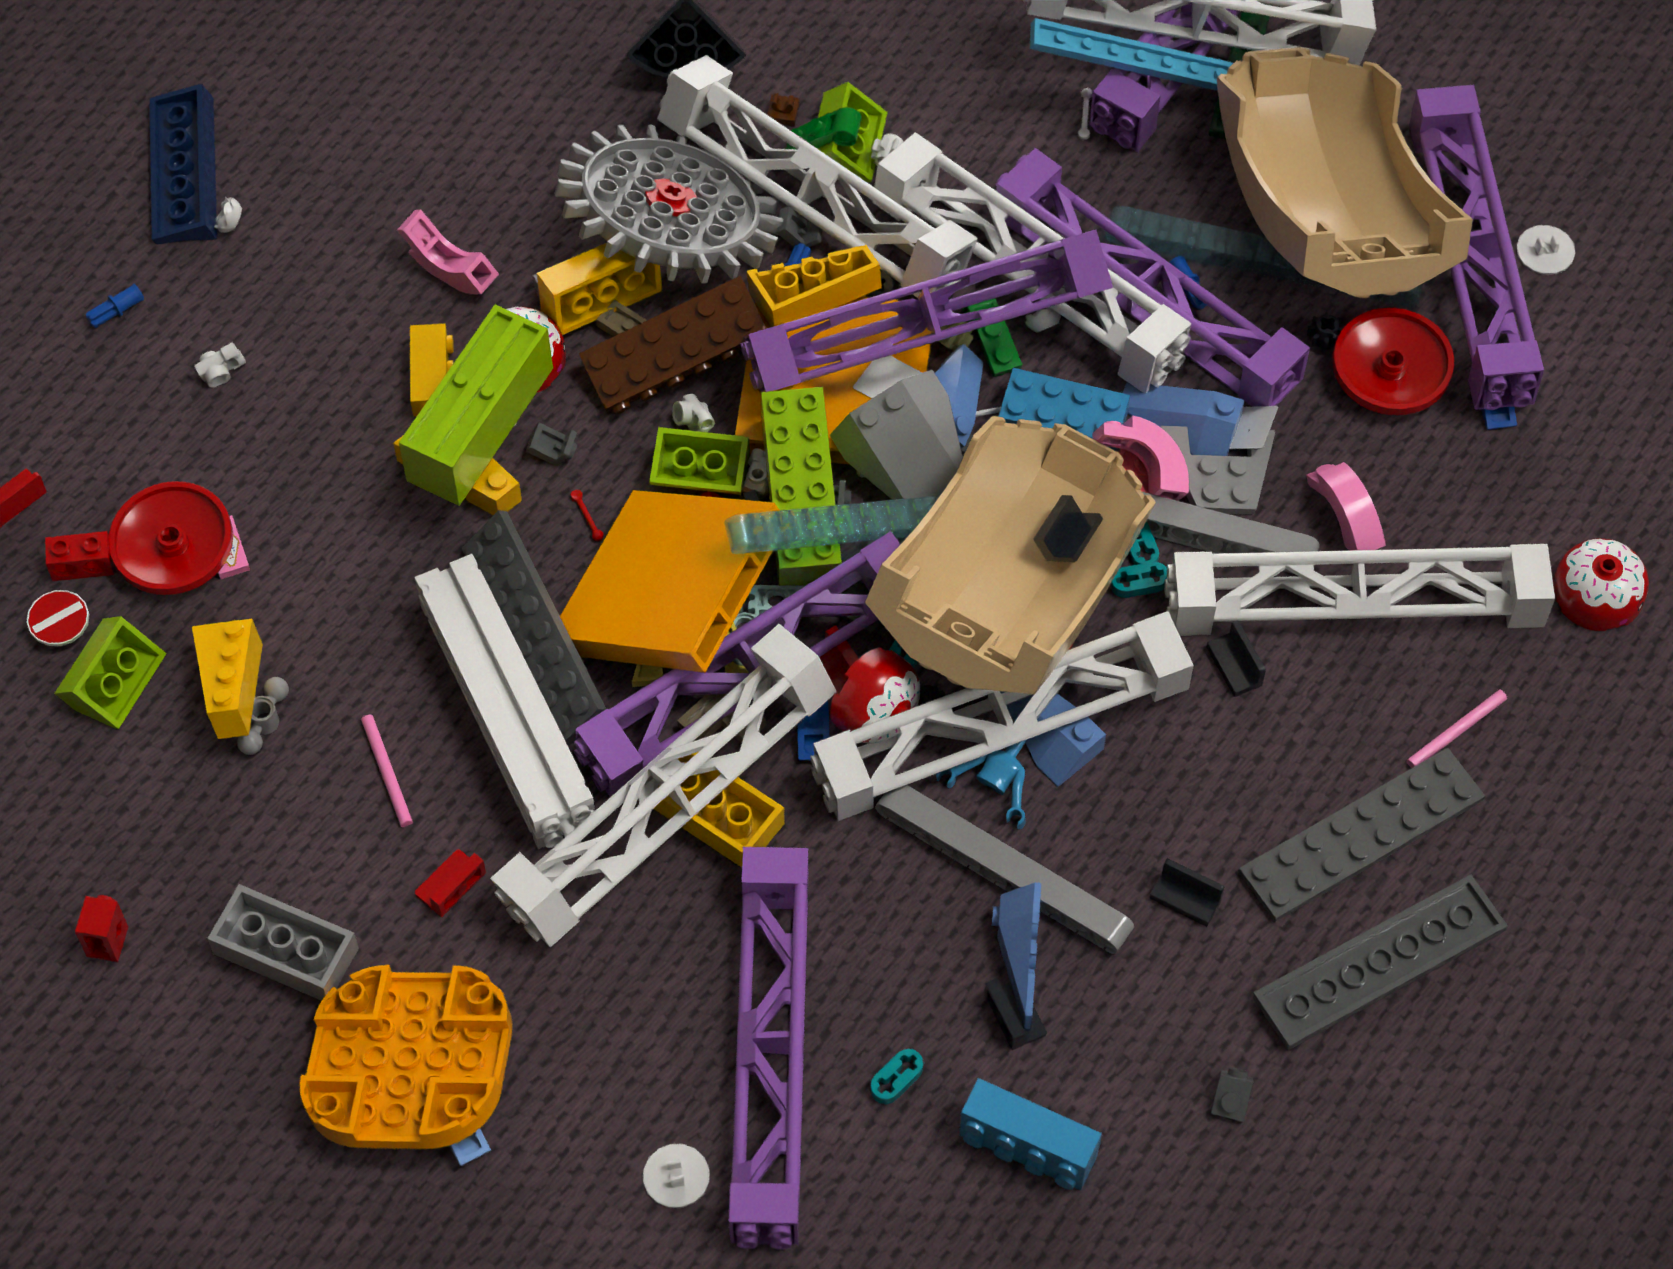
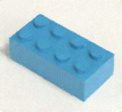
[998,368,1130,452]
[959,1078,1102,1190]

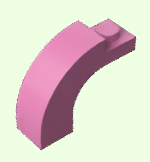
[397,210,499,294]
[1092,416,1189,501]
[1306,462,1386,550]

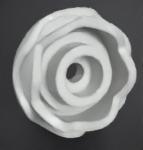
[214,197,242,233]
[1025,307,1061,332]

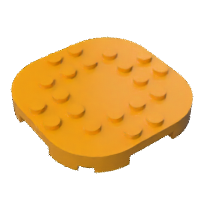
[300,965,512,1149]

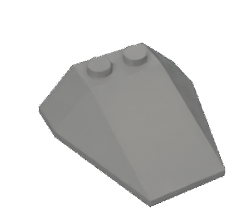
[830,370,963,521]

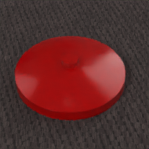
[1333,308,1454,415]
[109,481,233,595]

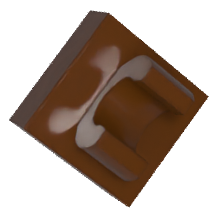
[767,93,800,127]

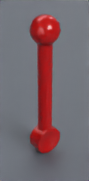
[571,490,604,541]

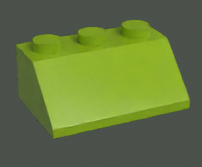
[818,82,887,182]
[649,427,750,495]
[54,616,167,729]

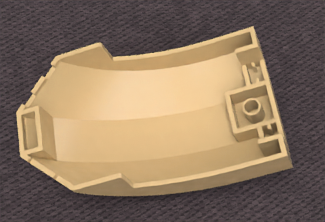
[1217,47,1473,298]
[865,416,1156,694]

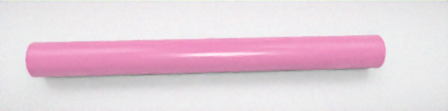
[1406,689,1507,768]
[361,715,413,827]

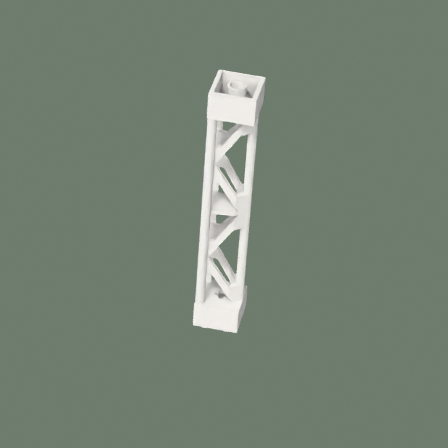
[1023,0,1376,65]
[657,55,978,298]
[872,132,1192,394]
[1164,544,1555,636]
[810,611,1194,821]
[491,624,837,947]

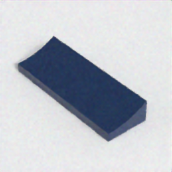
[149,83,217,245]

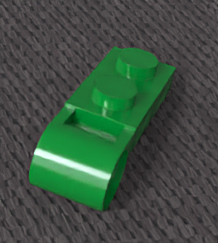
[786,107,862,149]
[962,298,1022,377]

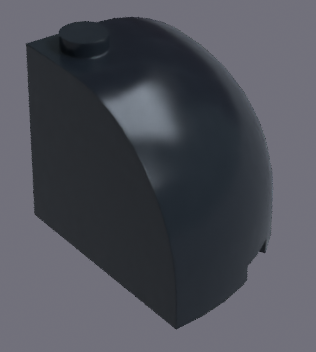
[625,0,747,78]

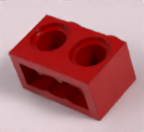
[45,531,114,581]

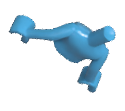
[936,740,1026,829]

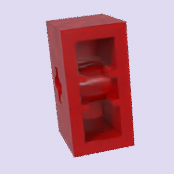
[75,895,128,962]

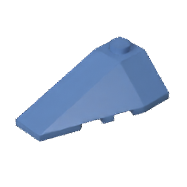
[935,344,983,448]
[1123,382,1244,456]
[1000,691,1106,787]
[992,882,1041,1030]

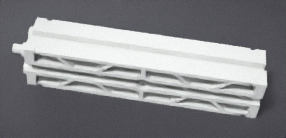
[415,554,595,849]

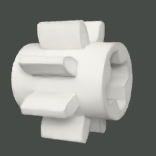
[871,134,903,166]

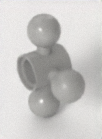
[237,677,289,755]

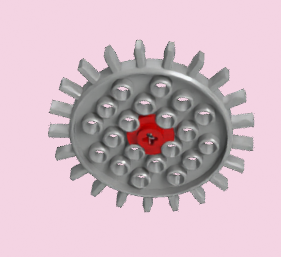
[555,125,783,283]

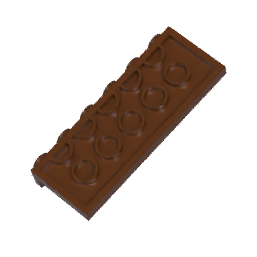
[579,275,767,415]

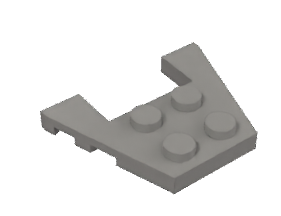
[1161,426,1275,515]

